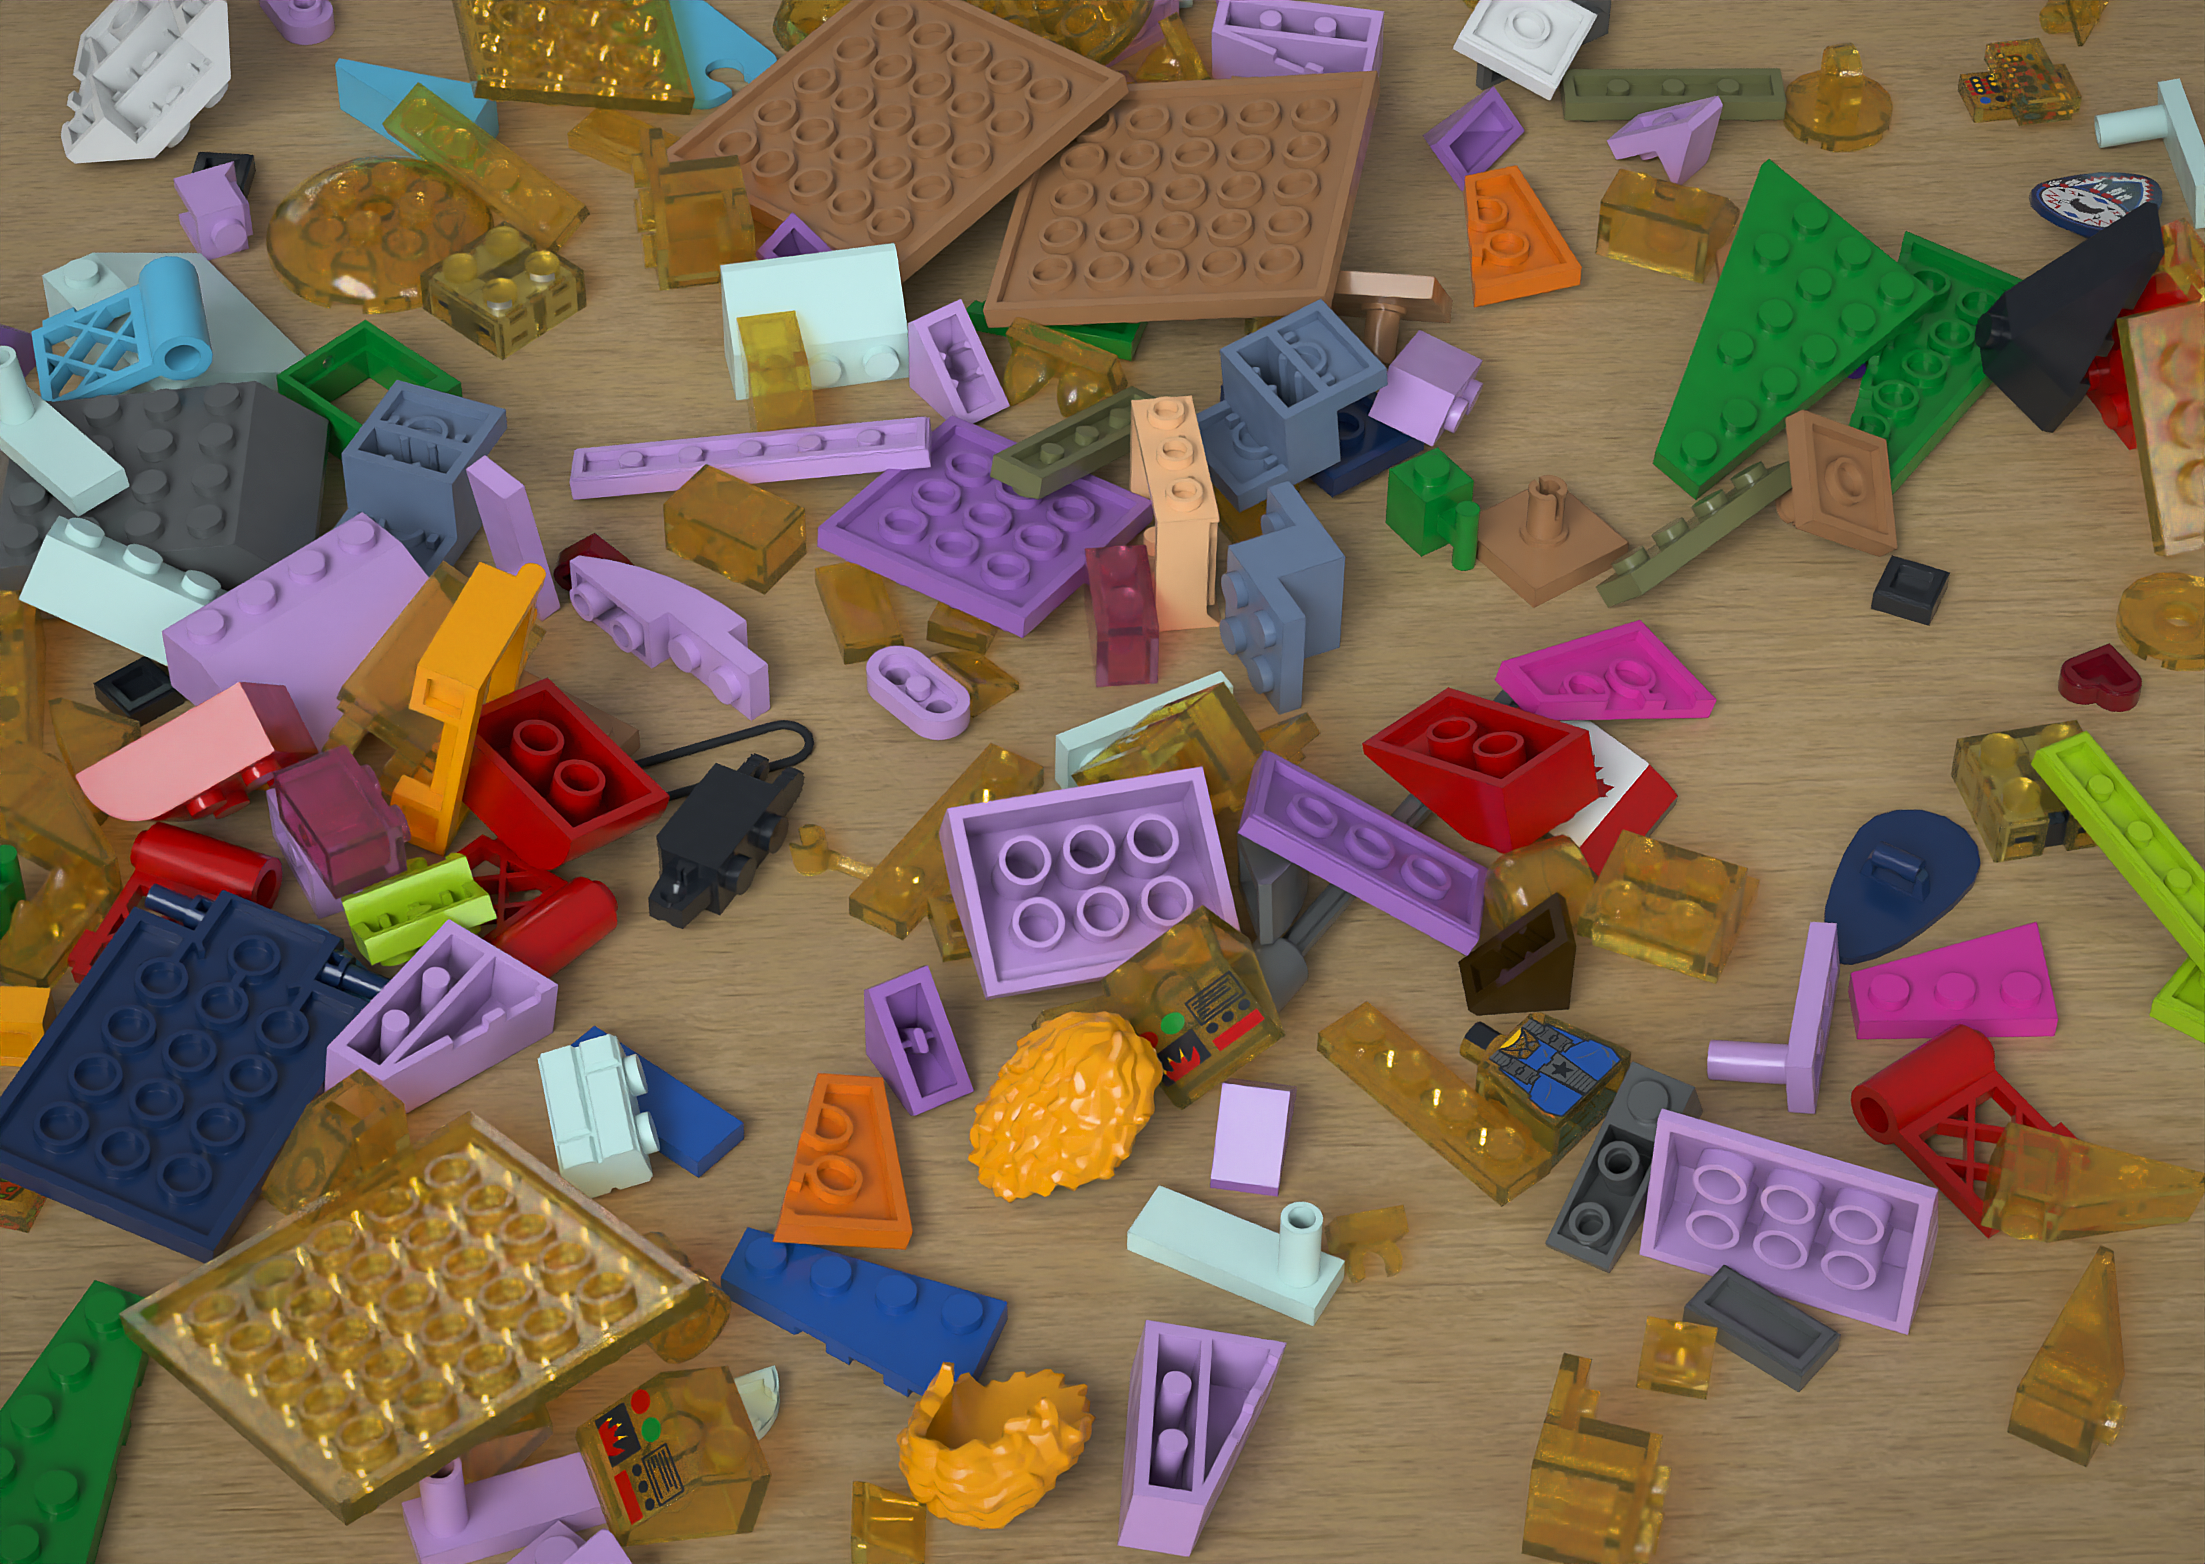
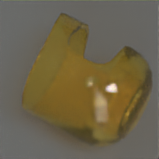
[1484,834,1597,931]

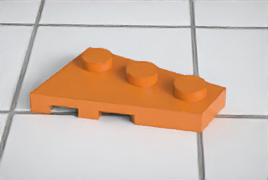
[1463,165,1582,308]
[772,1073,913,1250]

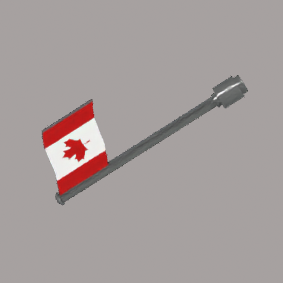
[1216,690,1678,1030]

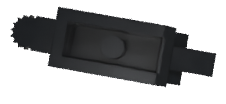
[648,753,805,929]

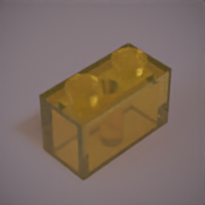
[663,464,807,595]

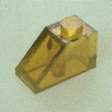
[736,310,817,433]

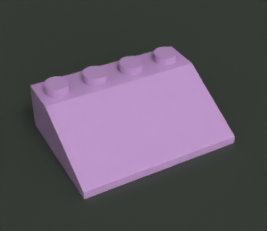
[162,512,452,772]
[939,766,1245,1000]
[1639,1109,1938,1335]

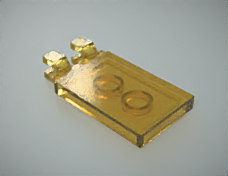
[321,560,547,799]

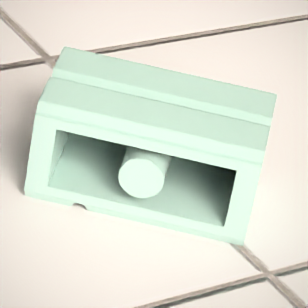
[537,1034,660,1201]

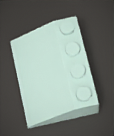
[42,253,306,395]

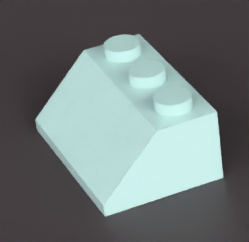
[720,243,909,400]

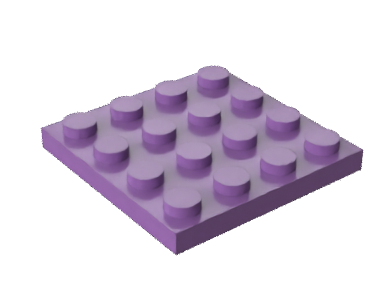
[817,415,1153,638]

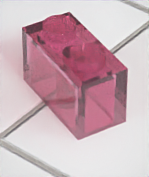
[1084,545,1159,687]
[273,744,411,900]

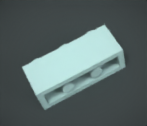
[19,516,228,666]

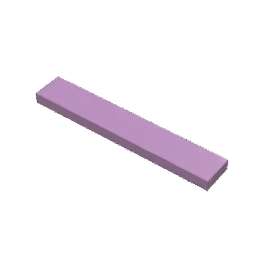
[570,417,932,500]

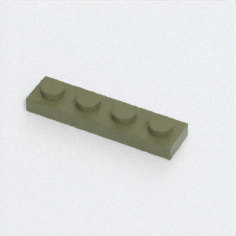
[1560,68,1786,122]
[990,386,1156,500]
[1596,461,1792,607]

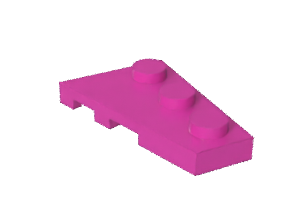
[1495,620,1717,720]
[1848,922,2058,1039]

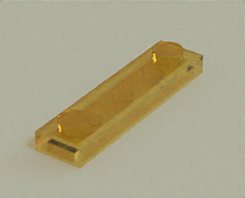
[849,743,1044,940]

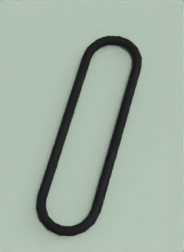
[634,720,814,801]

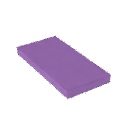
[1238,750,1489,956]

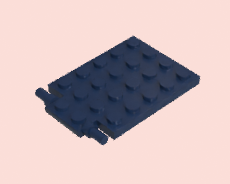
[0,883,391,1267]

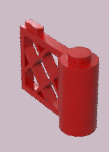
[67,821,283,984]
[457,834,618,979]
[1850,1024,2090,1239]

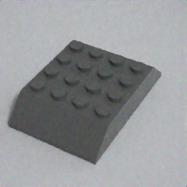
[0,381,331,624]

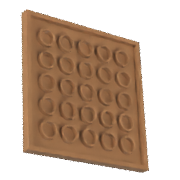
[658,0,1129,284]
[983,71,1381,328]

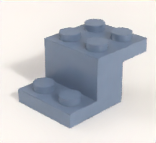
[1196,299,1388,513]
[333,380,507,588]
[1219,481,1345,715]

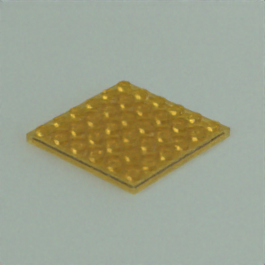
[119,1111,709,1526]

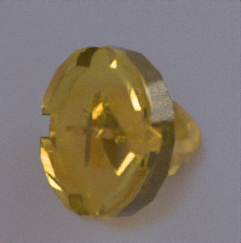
[1783,43,1893,152]

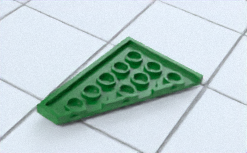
[1652,159,1936,500]

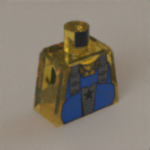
[1459,1012,1632,1171]

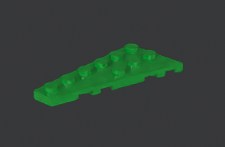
[1848,231,2022,495]

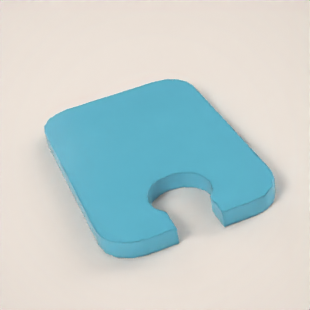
[610,0,777,110]

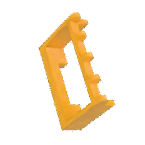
[385,562,546,857]

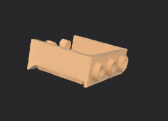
[1129,395,1221,632]

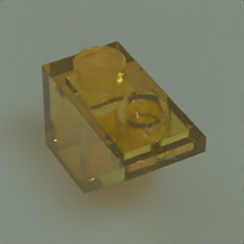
[261,1068,413,1234]

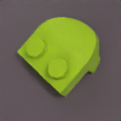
[341,853,497,966]

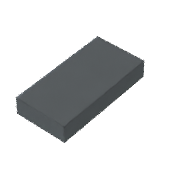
[1682,1265,1841,1392]

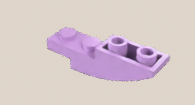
[570,555,770,721]

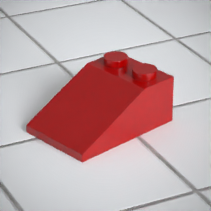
[1362,687,1600,856]

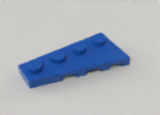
[721,1227,1008,1397]

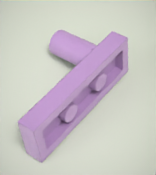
[466,455,561,621]
[1707,922,1840,1114]
[402,1445,628,1564]

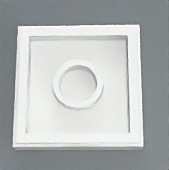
[1453,0,1597,101]

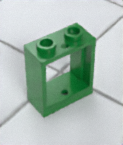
[276,319,463,461]

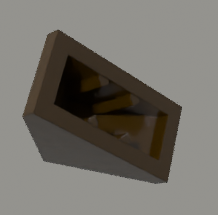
[1458,892,1576,1016]

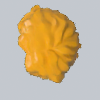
[968,1011,1164,1203]
[896,1362,1096,1530]

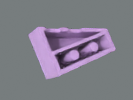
[1212,0,1384,79]
[324,919,558,1129]
[1117,1320,1287,1557]

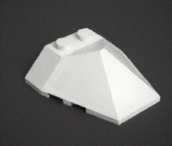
[61,0,231,164]

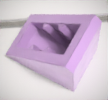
[908,299,1010,424]

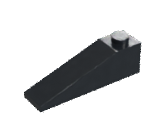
[1975,202,2165,433]

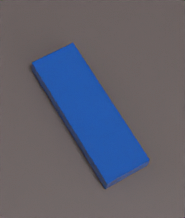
[571,1025,744,1178]

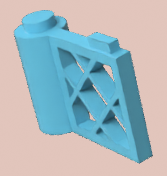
[31,256,213,402]

